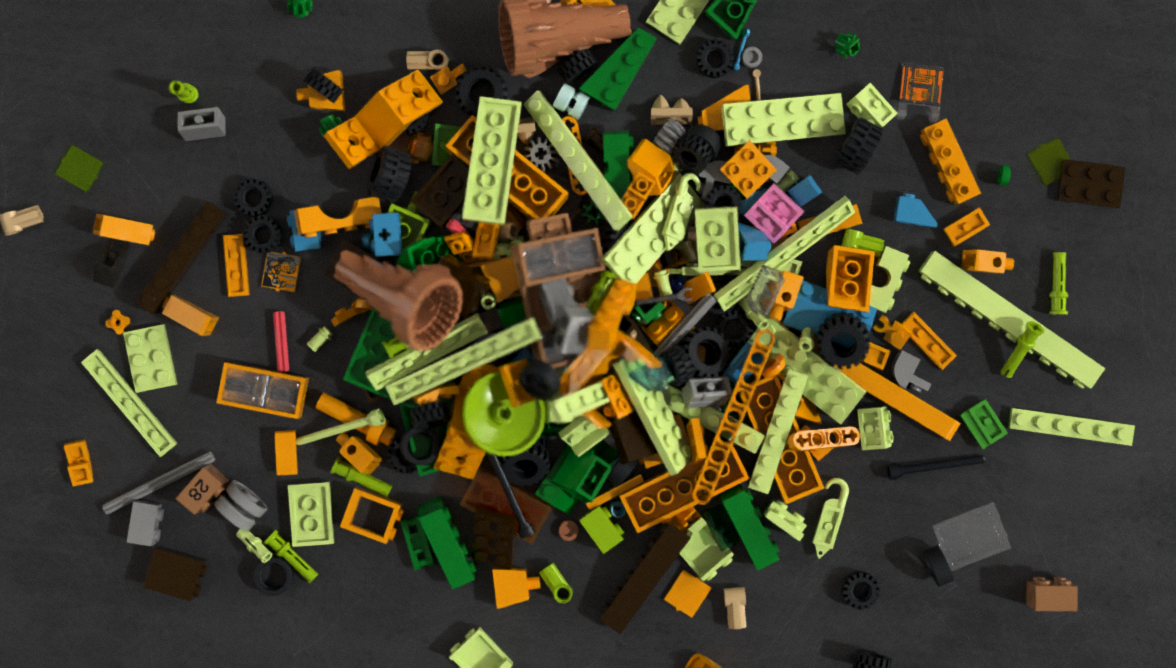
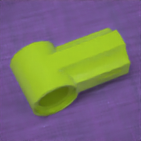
[841,228,885,257]
[539,562,573,603]

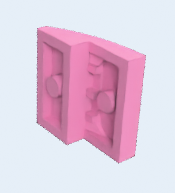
[744,183,804,244]

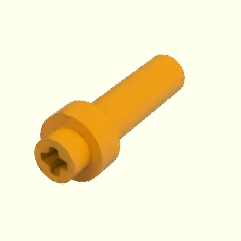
[316,392,397,446]

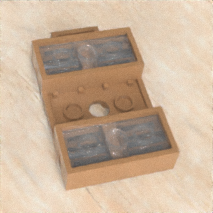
[511,213,618,368]

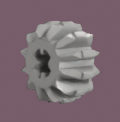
[653,119,686,155]
[524,137,559,172]

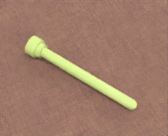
[296,409,385,445]

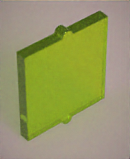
[1028,138,1071,186]
[56,145,104,192]

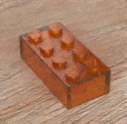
[459,467,552,544]

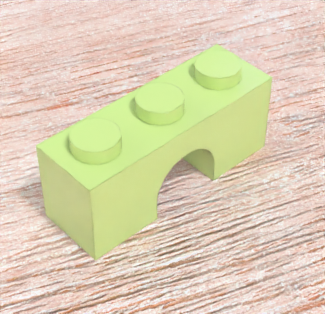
[870,246,910,313]

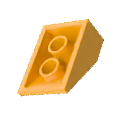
[826,245,875,313]

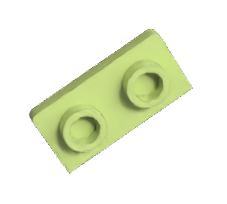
[847,83,898,128]
[857,406,893,450]
[558,414,611,457]

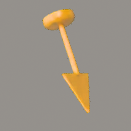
[761,353,822,424]

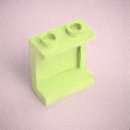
[680,515,734,581]
[449,627,513,668]

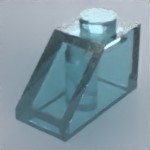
[628,357,675,392]

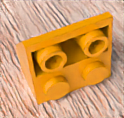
[627,139,676,196]
[638,296,695,347]

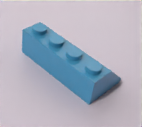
[783,280,877,349]

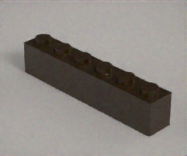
[135,201,228,314]
[600,518,693,634]

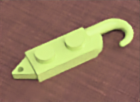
[661,173,701,251]
[669,263,748,276]
[812,478,849,559]

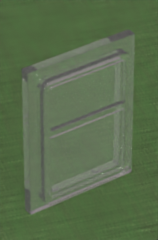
[932,502,1011,571]

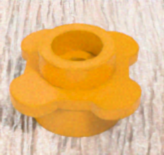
[106,310,131,334]

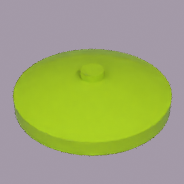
[462,371,545,456]

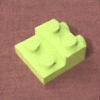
[762,499,807,541]

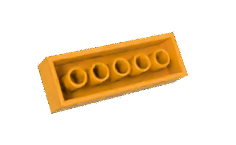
[445,115,568,220]
[738,375,824,504]
[619,440,750,533]

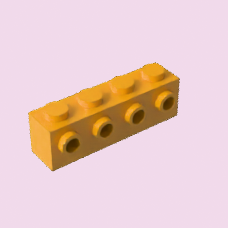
[920,118,981,205]

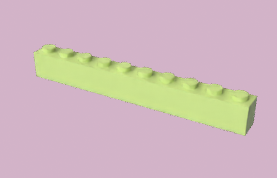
[918,251,1105,389]

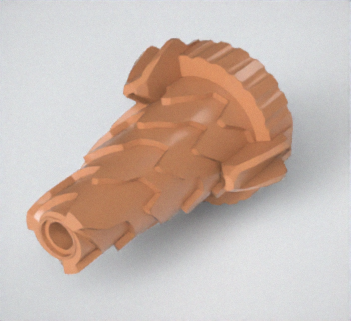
[498,0,632,78]
[333,250,463,351]

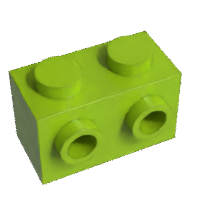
[579,505,624,554]

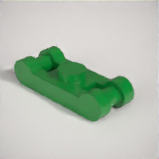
[401,515,435,571]

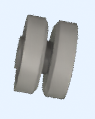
[214,480,268,532]

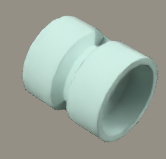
[553,83,590,120]

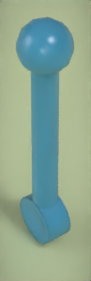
[732,28,750,71]

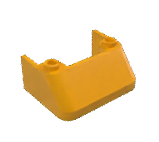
[558,330,662,429]

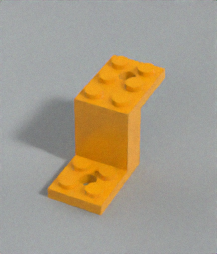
[324,69,443,169]
[433,364,500,479]

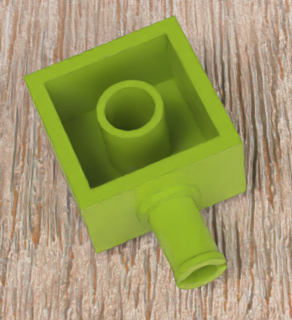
[381,191,432,252]

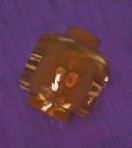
[405,132,434,164]

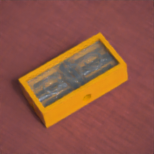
[216,362,309,419]

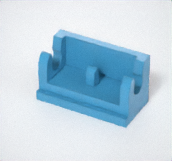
[722,340,764,384]

